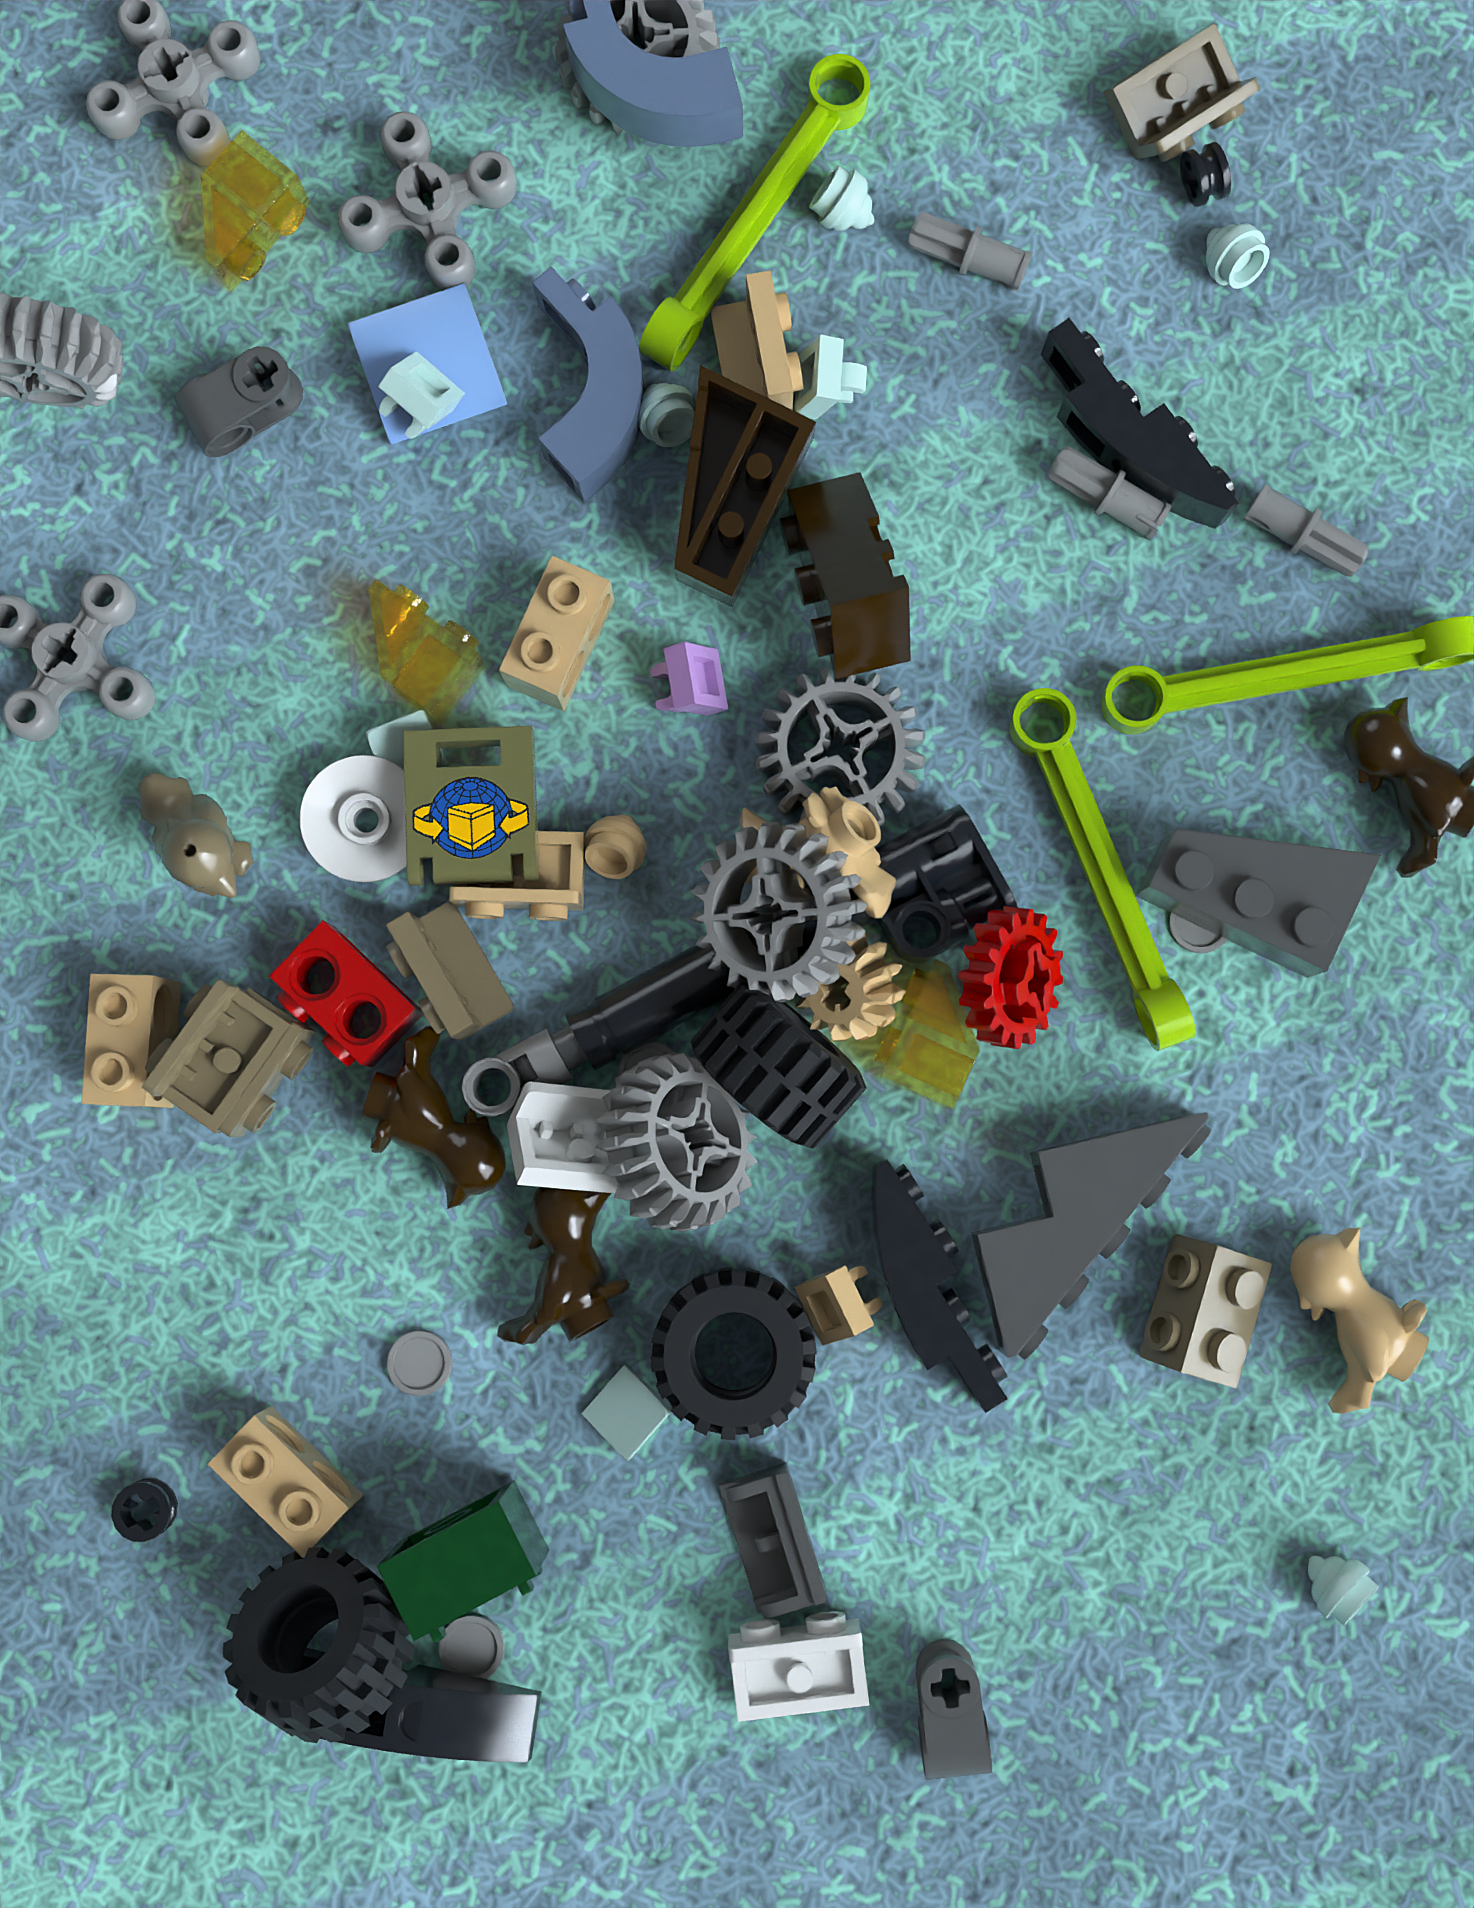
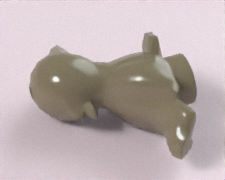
[138,772,254,898]

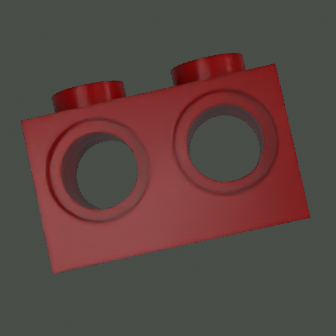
[269,920,424,1068]

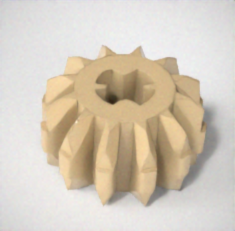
[795,933,906,1042]

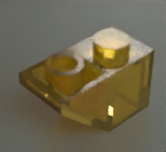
[201,130,310,293]
[368,579,486,726]
[874,959,980,1111]

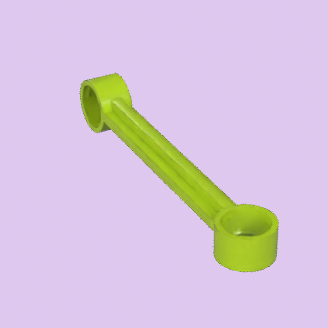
[639,54,870,372]
[1101,616,1474,735]
[1009,688,1196,1051]

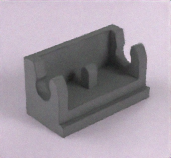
[719,1462,828,1618]

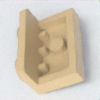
[711,270,803,410]
[449,831,585,921]

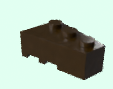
[780,472,911,679]

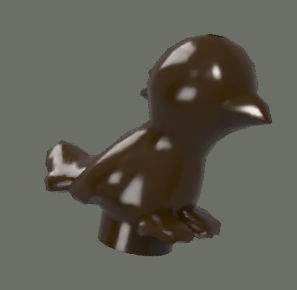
[1344,697,1474,878]
[361,1026,506,1209]
[497,1187,630,1345]

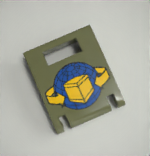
[403,726,539,886]

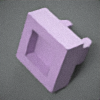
[650,641,729,716]

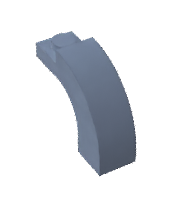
[563,0,743,147]
[532,267,645,503]

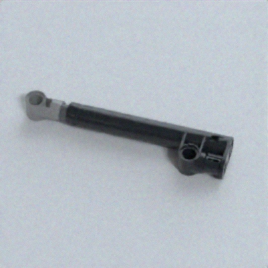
[462,804,1018,1117]

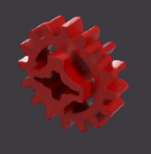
[958,906,1063,1049]

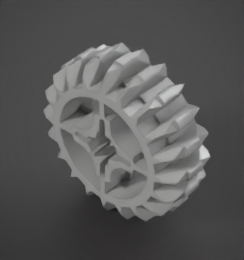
[555,0,720,136]
[0,292,124,409]
[755,666,926,827]
[689,821,868,1002]
[595,1053,758,1232]

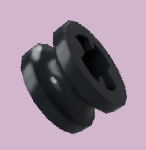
[1180,142,1231,207]
[111,1478,178,1542]

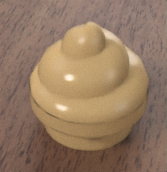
[584,814,647,879]

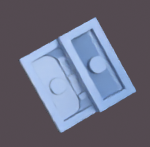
[348,283,507,445]

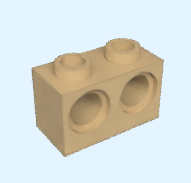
[499,555,615,711]
[81,974,182,1108]
[207,1406,364,1558]

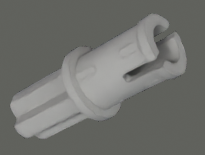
[908,212,1033,291]
[1048,446,1172,541]
[1244,484,1369,577]

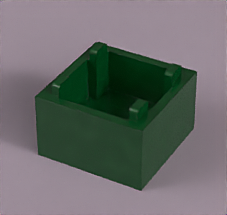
[377,1480,549,1643]

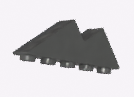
[971,1112,1211,1360]

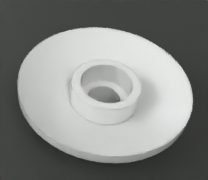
[300,755,407,882]

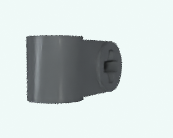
[174,346,303,457]
[916,1639,992,1780]

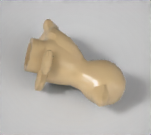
[739,787,897,918]
[1290,1228,1429,1414]

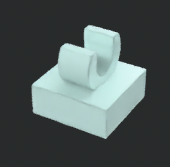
[794,334,867,419]
[378,351,465,439]

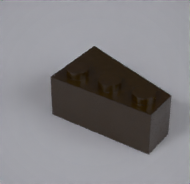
[674,365,816,607]

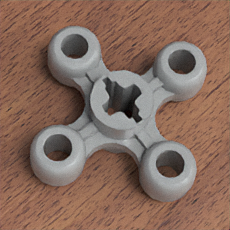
[86,0,261,167]
[338,111,517,290]
[0,573,155,742]

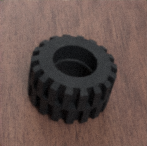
[690,982,867,1148]
[650,1267,817,1440]
[223,1547,414,1743]

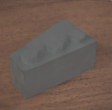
[1135,829,1381,978]

